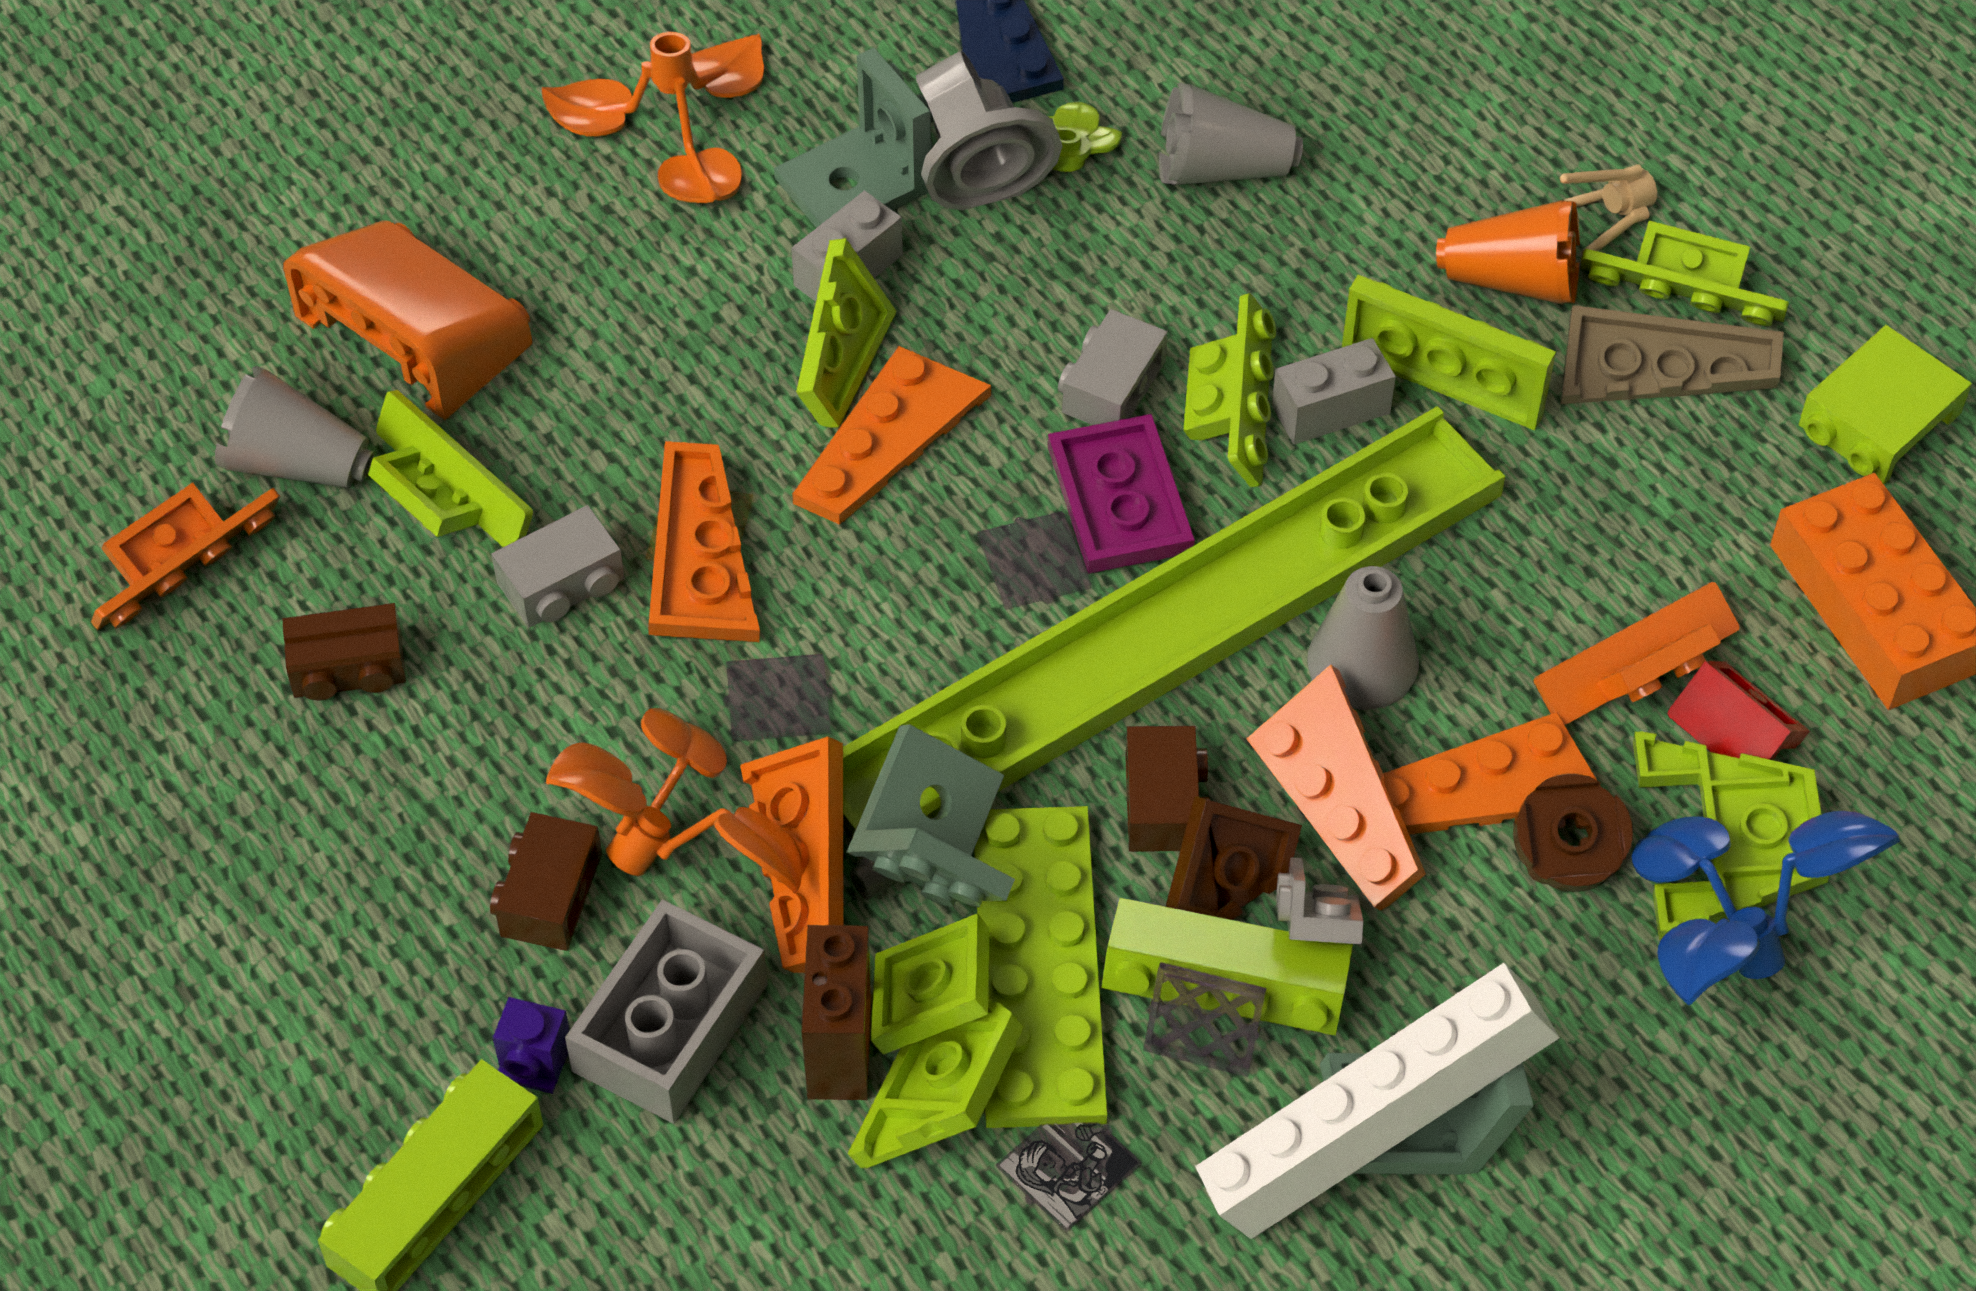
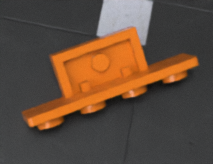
[91,482,280,631]
[1534,582,1739,725]

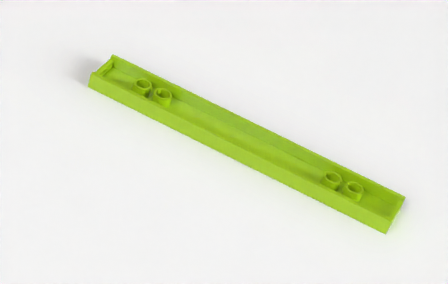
[843,406,1505,865]

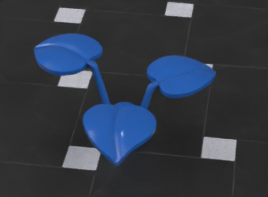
[1632,811,1900,1005]

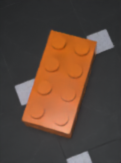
[1770,472,1976,710]

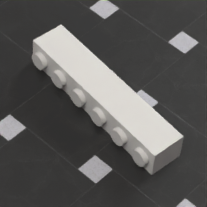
[1195,963,1560,1239]

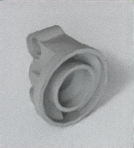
[916,50,1062,210]

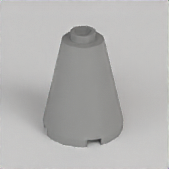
[1159,83,1303,185]
[215,366,374,488]
[1307,566,1419,710]

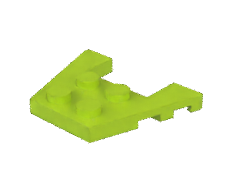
[1633,731,1830,940]

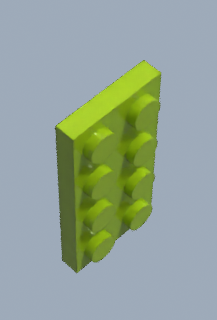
[1342,274,1556,431]

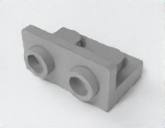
[1276,858,1363,944]

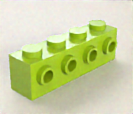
[1101,898,1353,1036]
[318,1059,544,1291]

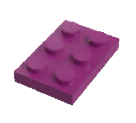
[1048,414,1195,574]

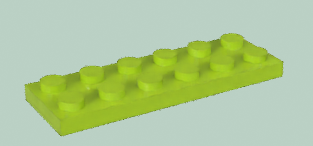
[974,806,1107,1128]

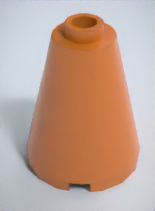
[1436,200,1580,305]

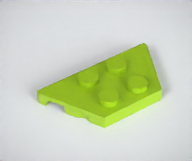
[847,998,1024,1168]

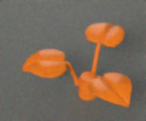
[542,32,764,203]
[546,708,801,894]

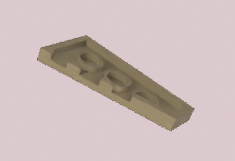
[1560,305,1784,404]

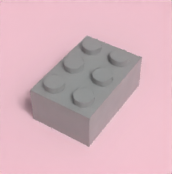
[565,899,768,1124]

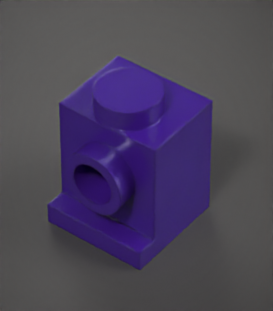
[493,997,570,1094]

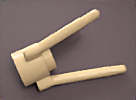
[1560,164,1657,254]

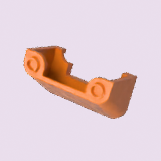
[283,220,533,420]

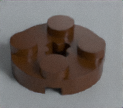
[1513,774,1633,892]

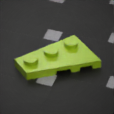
[796,238,897,428]

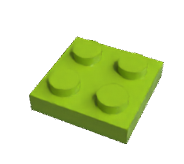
[871,913,989,1055]

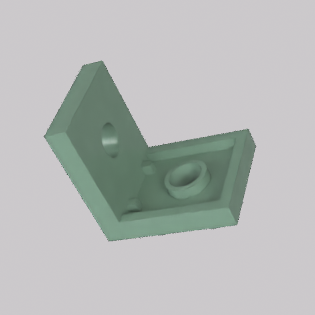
[774,47,933,228]
[847,724,1015,907]
[1320,1053,1533,1175]

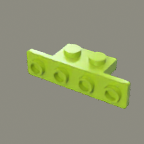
[1581,221,1789,326]
[1183,293,1276,487]
[368,390,533,547]

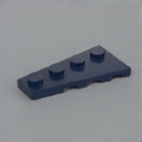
[955,0,1064,103]

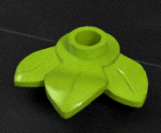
[1048,102,1122,172]

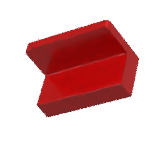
[1668,661,1810,760]

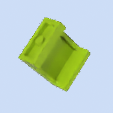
[1798,325,1972,484]

